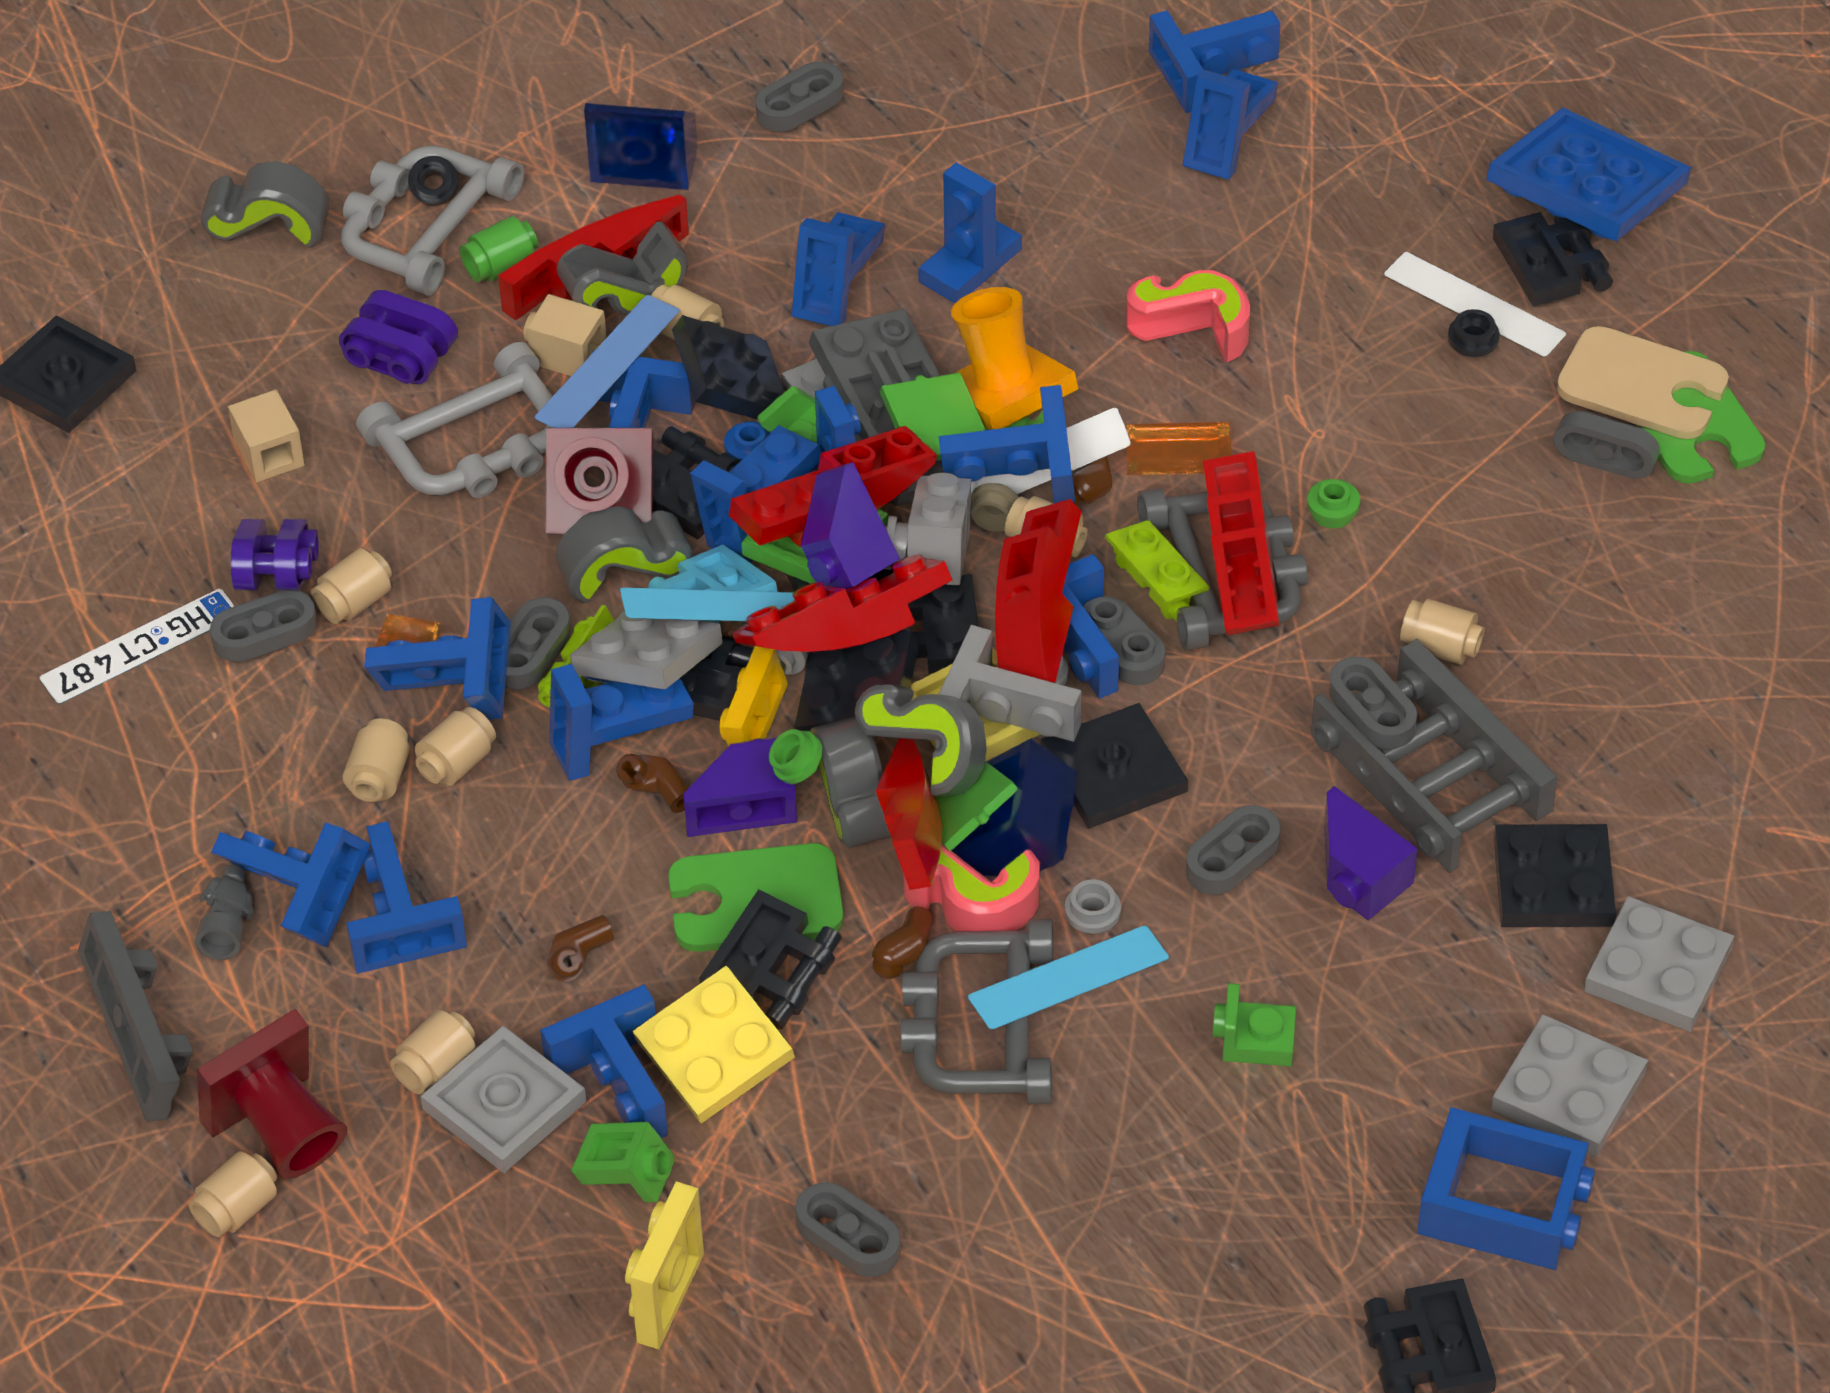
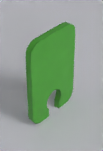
[1635,351,1765,484]
[669,843,843,952]

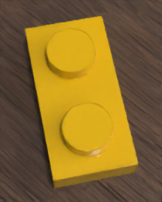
[720,646,788,746]

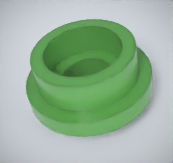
[1307,479,1360,528]
[769,729,822,784]

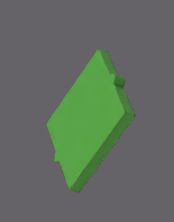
[880,373,986,461]
[936,761,1018,851]

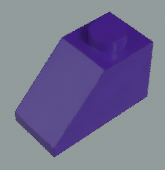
[801,462,900,589]
[683,738,797,837]
[1324,786,1417,921]

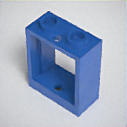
[1417,1107,1595,1270]

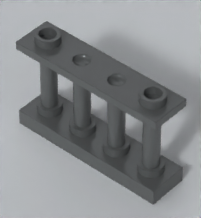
[1311,639,1558,873]

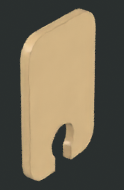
[1557,326,1729,439]

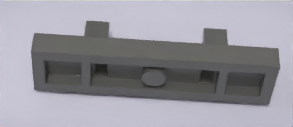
[78,911,193,1122]

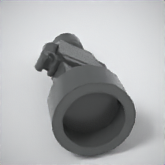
[195,864,254,960]

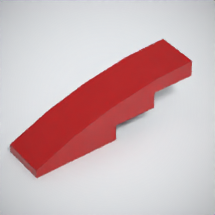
[498,194,689,321]
[1203,451,1280,635]
[875,738,943,890]

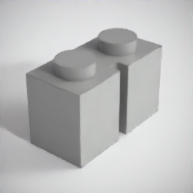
[907,473,972,585]

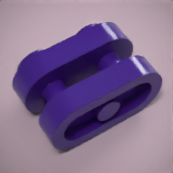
[339,290,458,384]
[231,519,319,590]

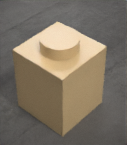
[523,294,607,376]
[228,389,305,483]

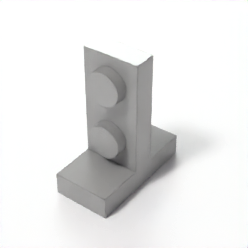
[939,625,1081,742]

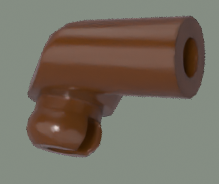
[1073,456,1113,508]
[616,754,689,813]
[872,906,934,979]
[547,915,614,982]

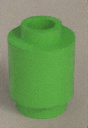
[459,216,538,282]

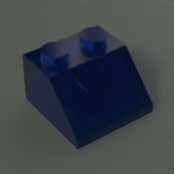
[584,103,698,190]
[952,738,1078,877]

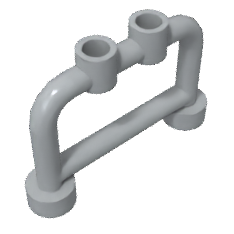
[341,145,524,296]
[356,342,553,498]

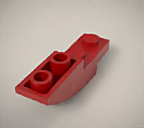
[728,426,937,548]
[995,499,1082,683]
[732,554,953,652]

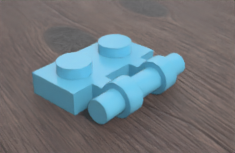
[648,544,778,623]

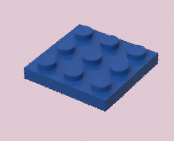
[1486,107,1692,242]

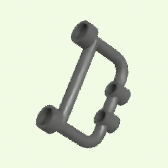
[1137,488,1308,651]
[901,918,1053,1105]

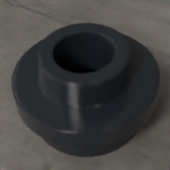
[408,156,458,206]
[1448,309,1500,357]

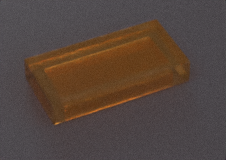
[1125,422,1232,475]

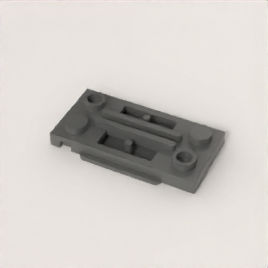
[809,309,943,506]

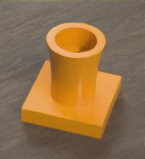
[951,287,1079,430]

